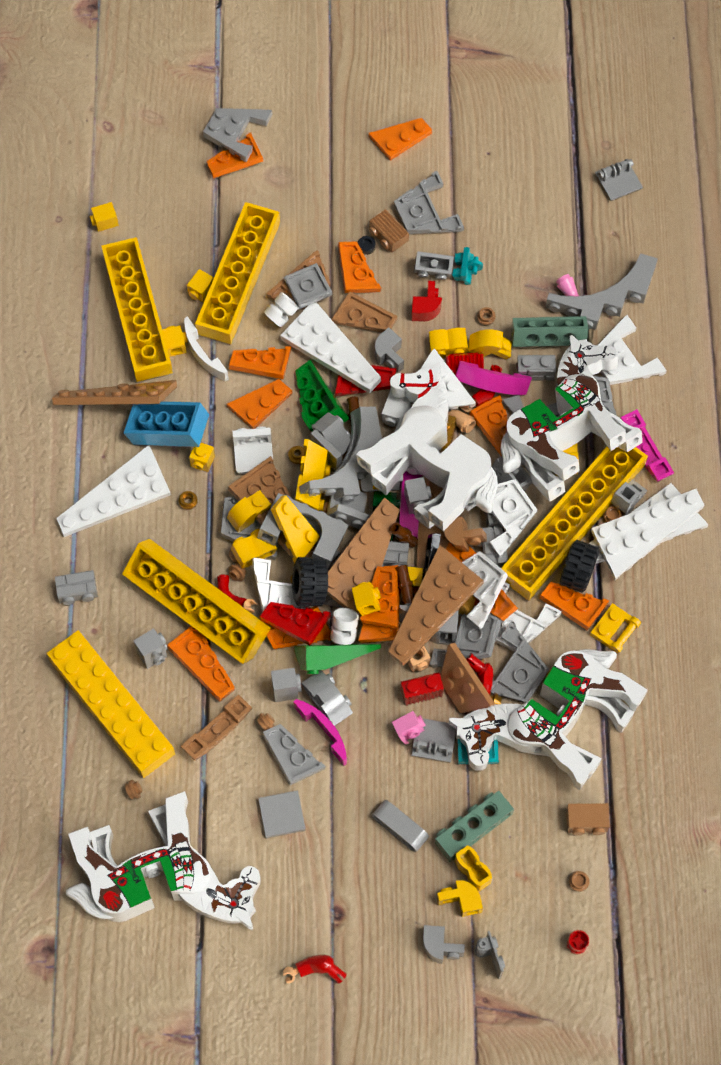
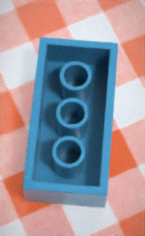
[124,401,209,447]

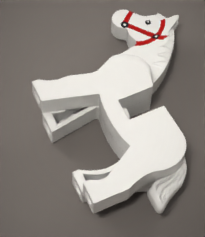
[356,362,498,531]

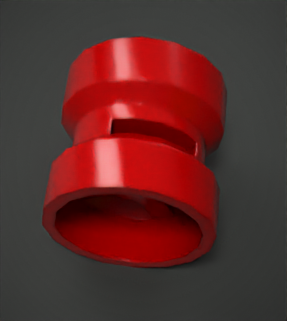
[567,930,589,955]

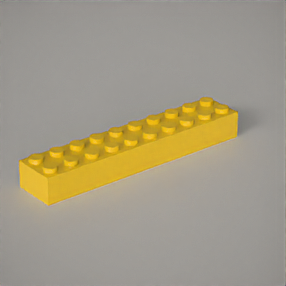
[501,446,648,601]

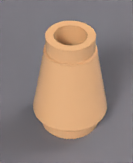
[448,409,476,433]

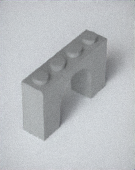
[257,493,349,570]

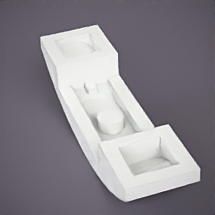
[184,316,229,381]

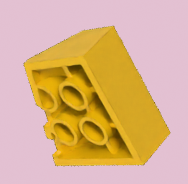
[295,439,331,511]

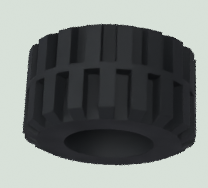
[560,540,599,593]
[292,557,328,606]

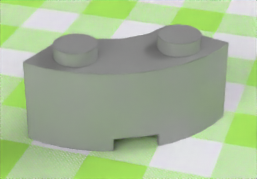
[302,670,353,726]

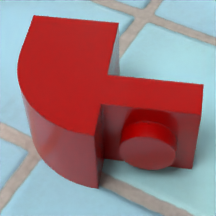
[412,281,442,322]

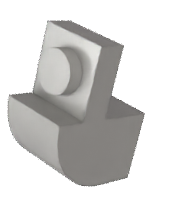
[375,327,404,373]
[611,479,647,515]
[423,925,465,964]

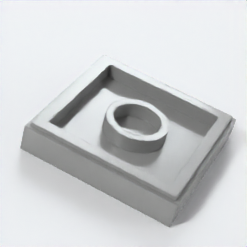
[284,263,332,309]
[311,429,342,472]
[258,791,306,838]

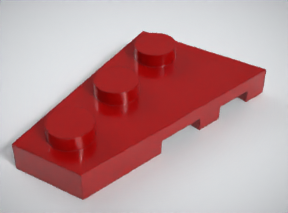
[335,365,396,397]
[260,602,331,646]

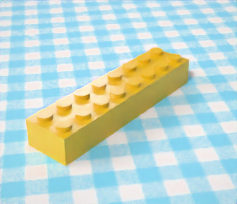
[195,202,280,345]
[101,237,173,382]
[122,539,270,664]
[47,630,175,779]

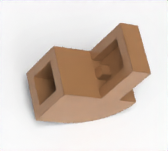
[444,517,487,552]

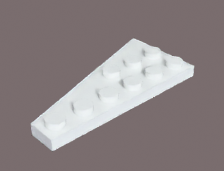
[57,445,171,537]
[591,489,704,580]

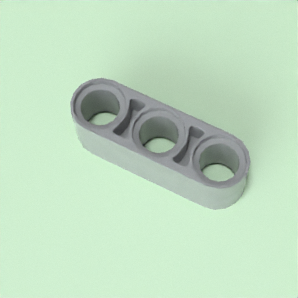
[372,800,429,852]

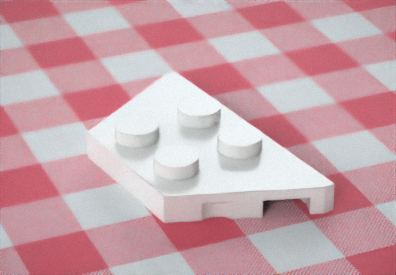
[421,349,476,410]

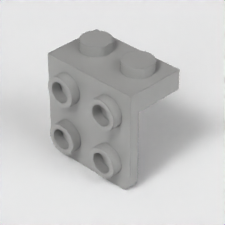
[327,491,370,529]

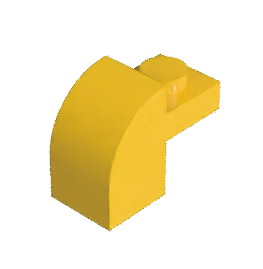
[469,329,512,360]
[227,490,271,533]
[437,880,483,917]

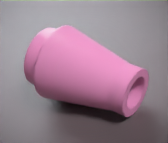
[556,274,579,296]

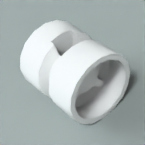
[264,292,299,327]
[330,608,359,645]

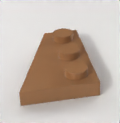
[331,292,397,333]

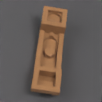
[181,694,252,761]

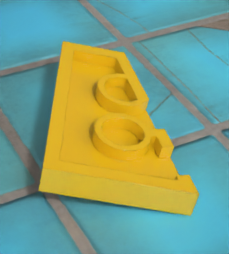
[271,495,320,563]

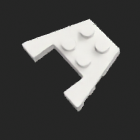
[597,315,666,385]
[465,479,537,558]
[462,551,508,629]
[252,558,311,613]
[495,582,562,652]

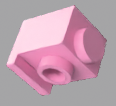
[392,711,426,745]

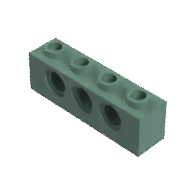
[511,316,588,347]
[435,791,514,862]

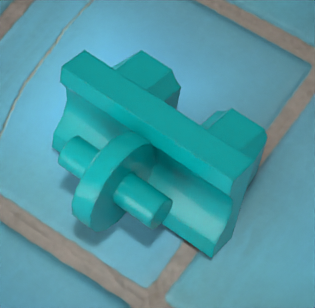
[452,247,483,285]

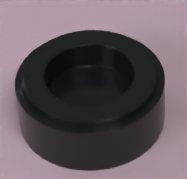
[358,236,376,255]

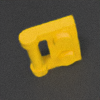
[590,603,641,653]

